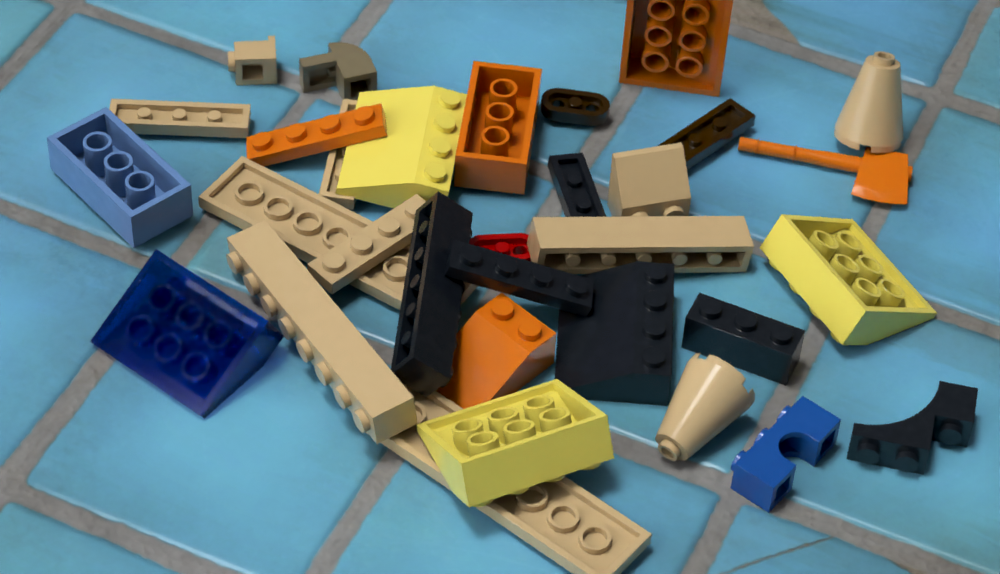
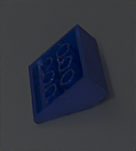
[90,249,284,419]

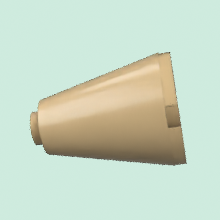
[834,51,903,153]
[655,353,755,461]

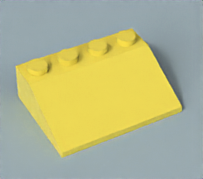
[335,86,467,209]
[760,214,937,346]
[416,379,614,507]

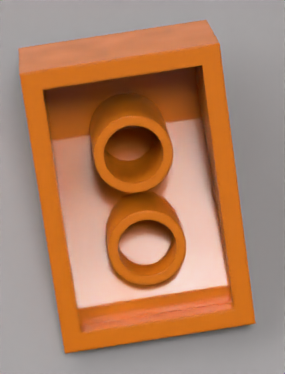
[436,293,557,409]

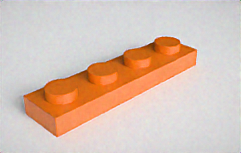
[246,103,387,167]

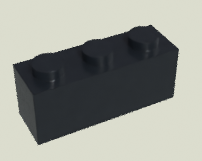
[681,292,805,386]

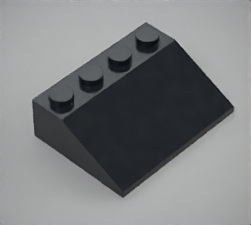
[554,261,674,406]

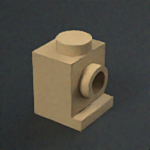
[228,36,277,85]

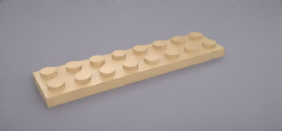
[198,156,478,310]
[365,383,652,574]

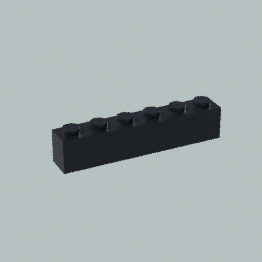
[391,191,473,397]

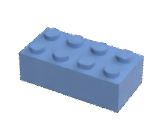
[47,107,193,248]

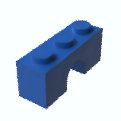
[731,396,841,513]

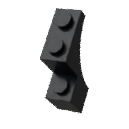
[846,381,978,475]

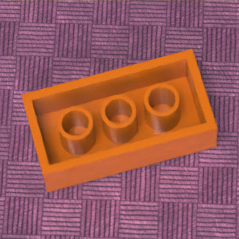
[454,61,542,195]

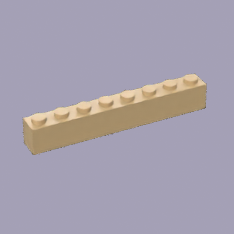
[226,220,418,444]

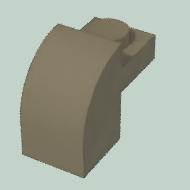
[299,42,377,100]

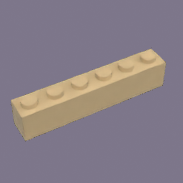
[527,216,754,274]

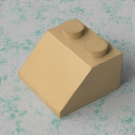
[607,142,691,217]

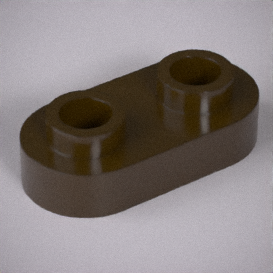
[541,88,610,126]

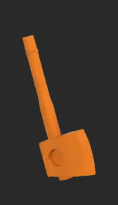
[738,137,913,205]

